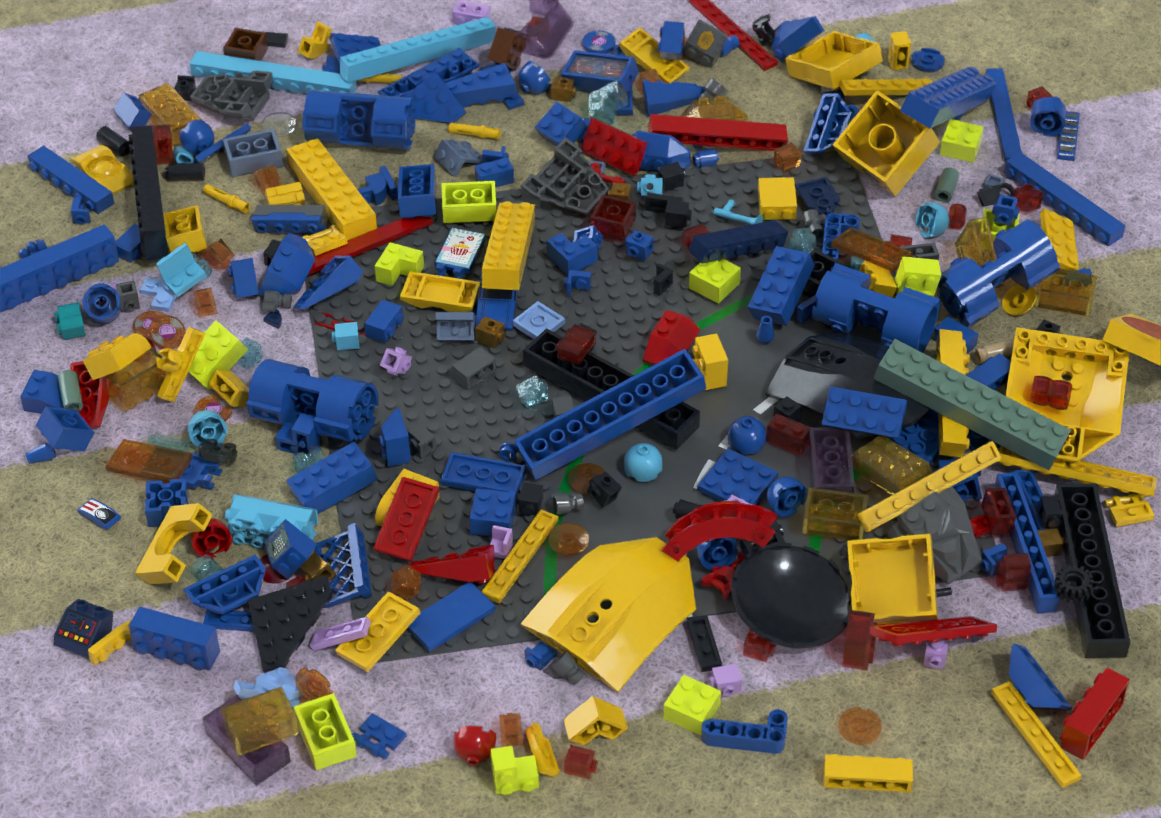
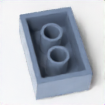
[223,129,283,177]

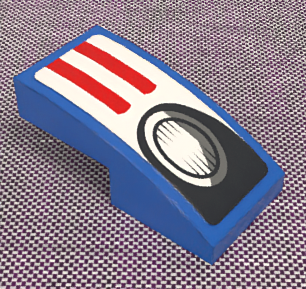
[77,498,121,530]

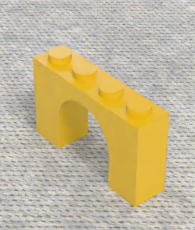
[135,503,213,584]

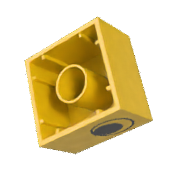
[833,90,940,197]

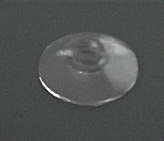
[262,112,296,136]

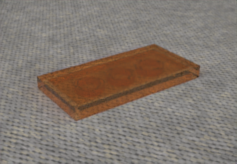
[831,227,913,272]
[106,439,193,484]

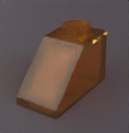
[253,164,283,194]
[193,239,235,269]

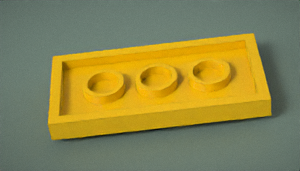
[1040,208,1079,273]
[335,591,421,672]

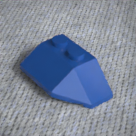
[804,93,853,153]
[632,131,691,171]
[259,232,315,296]
[183,555,266,614]
[1009,643,1073,711]

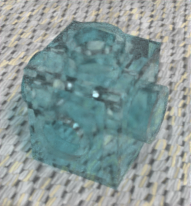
[789,227,816,253]
[516,375,548,409]

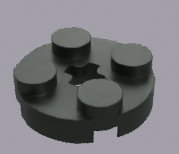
[197,438,238,463]

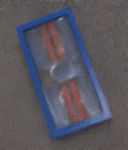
[561,50,639,96]

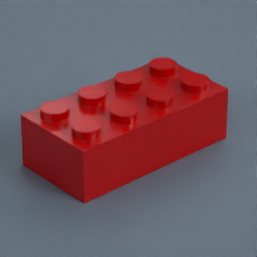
[1059,667,1130,760]

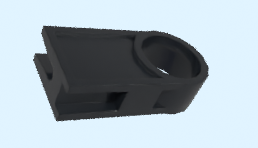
[977,183,1015,207]

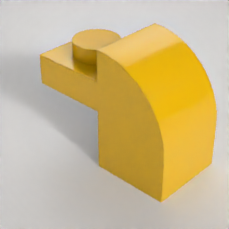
[297,21,332,59]

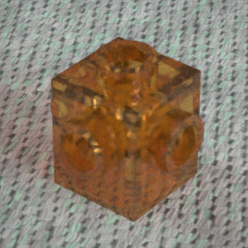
[391,564,421,601]

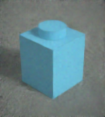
[332,322,360,350]

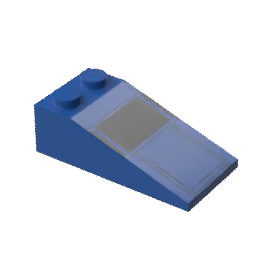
[475,261,519,331]

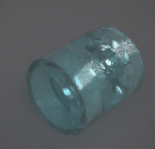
[293,447,324,473]
[191,555,224,581]

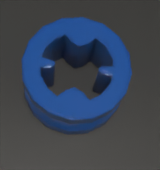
[499,442,517,461]

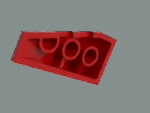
[70,361,115,428]
[407,545,495,584]

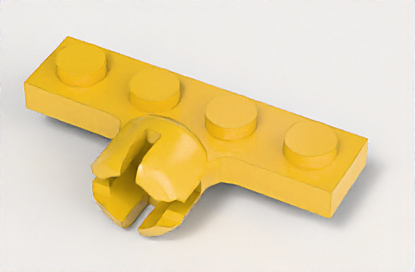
[156,327,206,402]

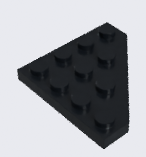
[248,576,333,673]

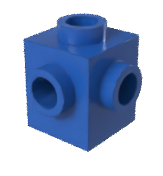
[992,194,1019,226]
[625,230,654,261]

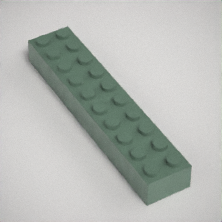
[873,339,1071,470]

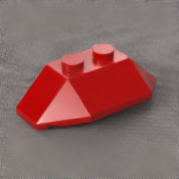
[643,310,700,365]

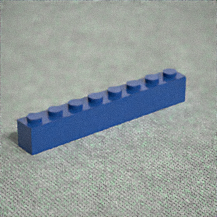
[1004,152,1125,247]
[994,472,1060,614]

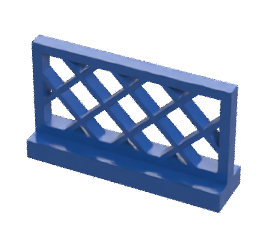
[315,523,372,608]

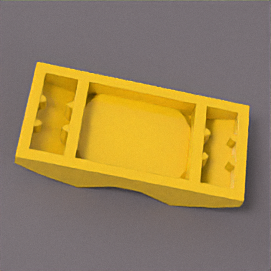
[619,27,690,84]
[71,145,134,194]
[400,271,480,312]

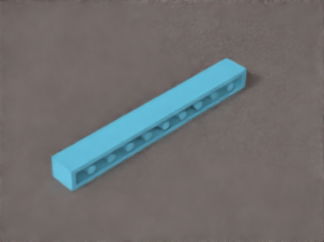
[340,17,496,83]
[190,51,357,94]

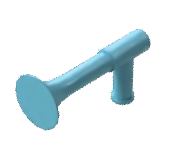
[713,199,763,225]

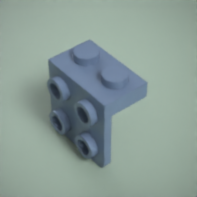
[434,139,482,176]

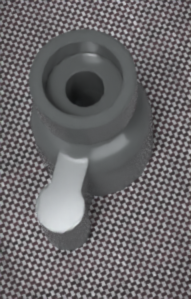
[698,78,728,106]
[801,209,826,239]
[262,290,292,312]
[550,492,584,515]
[546,651,585,685]

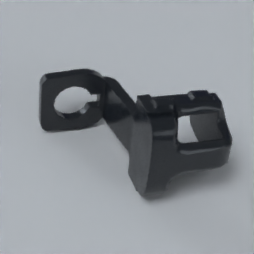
[752,14,775,46]

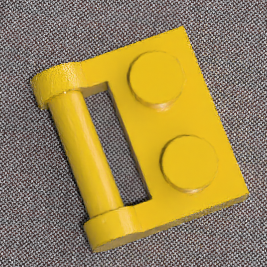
[302,224,348,256]

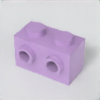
[452,0,490,25]

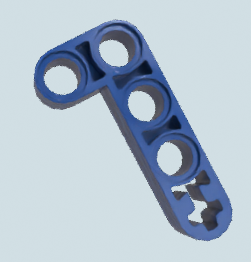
[822,213,860,260]
[701,709,788,754]

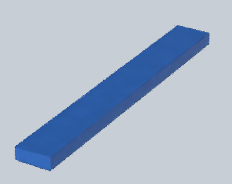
[986,68,1022,162]

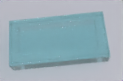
[148,434,192,451]

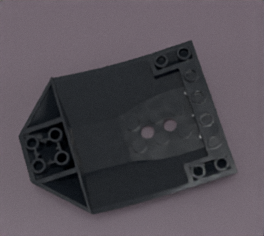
[765,332,931,439]

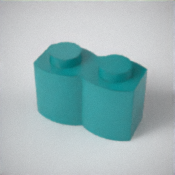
[54,302,86,340]

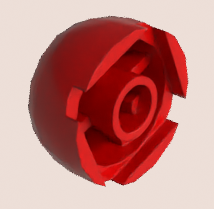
[191,518,232,559]
[453,726,497,765]

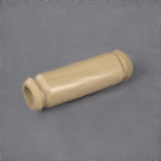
[975,339,1014,365]

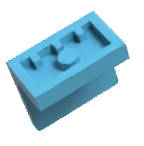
[156,243,207,297]

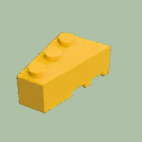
[859,258,897,298]

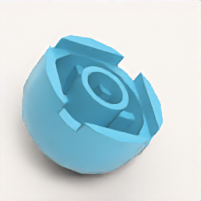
[915,202,950,238]
[188,410,228,447]
[624,443,662,482]

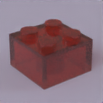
[591,194,636,241]
[842,610,878,670]

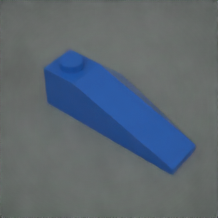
[772,16,825,63]
[294,256,364,310]

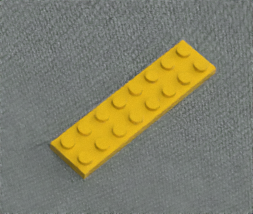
[998,446,1157,497]

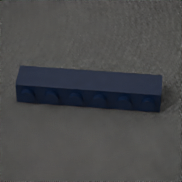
[689,220,788,264]

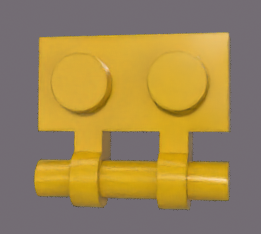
[1104,492,1155,527]

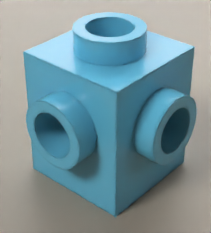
[637,174,663,200]

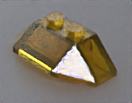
[680,95,748,121]
[954,217,1005,289]

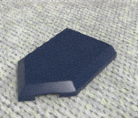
[795,177,840,215]

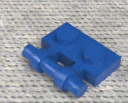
[352,713,407,759]

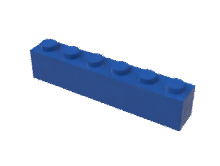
[27,145,114,214]
[923,353,1011,423]

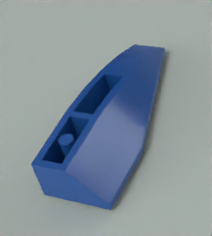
[378,48,480,97]

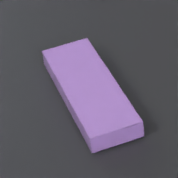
[310,617,371,651]

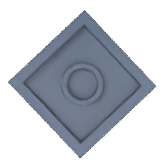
[436,312,476,341]

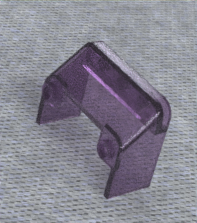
[504,0,573,59]

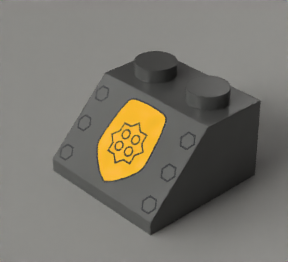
[682,19,728,68]

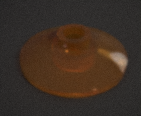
[568,463,605,494]
[549,523,589,555]

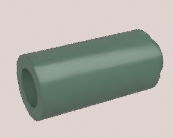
[934,167,959,203]
[58,370,83,411]

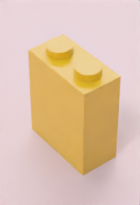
[758,177,797,220]

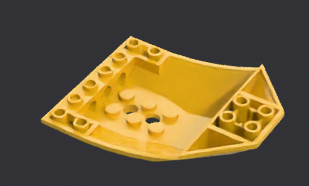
[1006,327,1130,463]
[521,537,697,693]

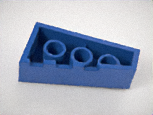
[445,63,518,107]

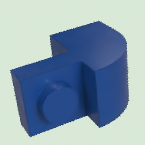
[357,172,387,206]

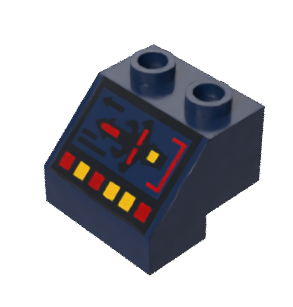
[53,599,113,658]

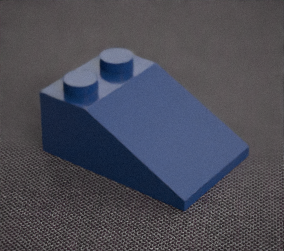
[20,370,64,414]

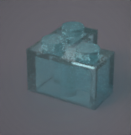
[588,80,628,125]

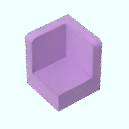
[490,525,513,559]

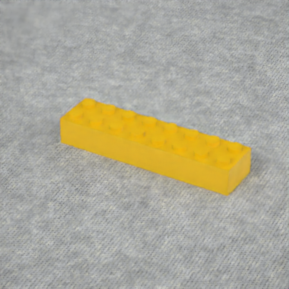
[286,138,377,241]
[482,201,535,290]

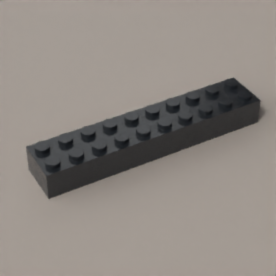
[128,125,168,261]
[523,328,700,450]
[1054,483,1130,658]

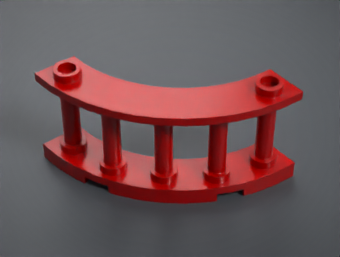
[662,501,777,562]

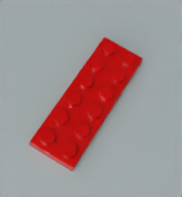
[870,616,997,646]

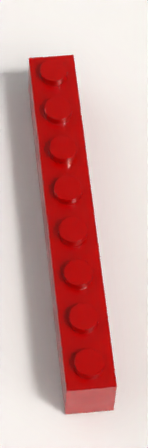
[647,114,788,151]

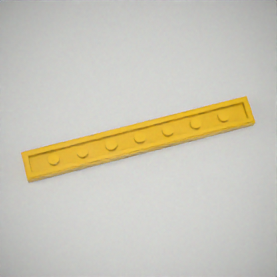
[857,441,1002,532]

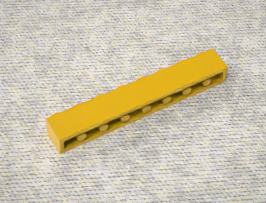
[936,329,970,457]

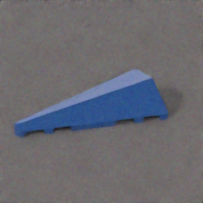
[643,79,705,117]

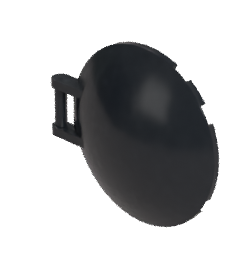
[731,530,852,648]

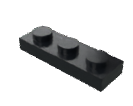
[687,615,722,672]

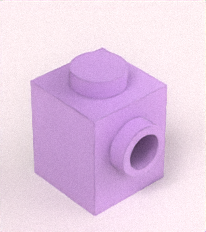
[923,639,948,669]
[709,663,742,696]

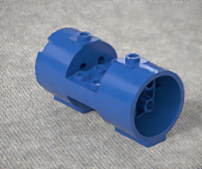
[302,89,416,150]
[937,220,1060,328]
[812,263,941,353]
[246,359,379,442]

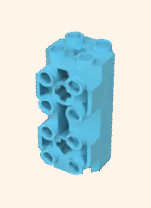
[225,494,318,548]

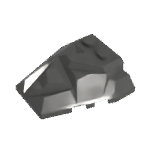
[190,71,273,119]
[520,137,609,215]
[887,488,983,585]

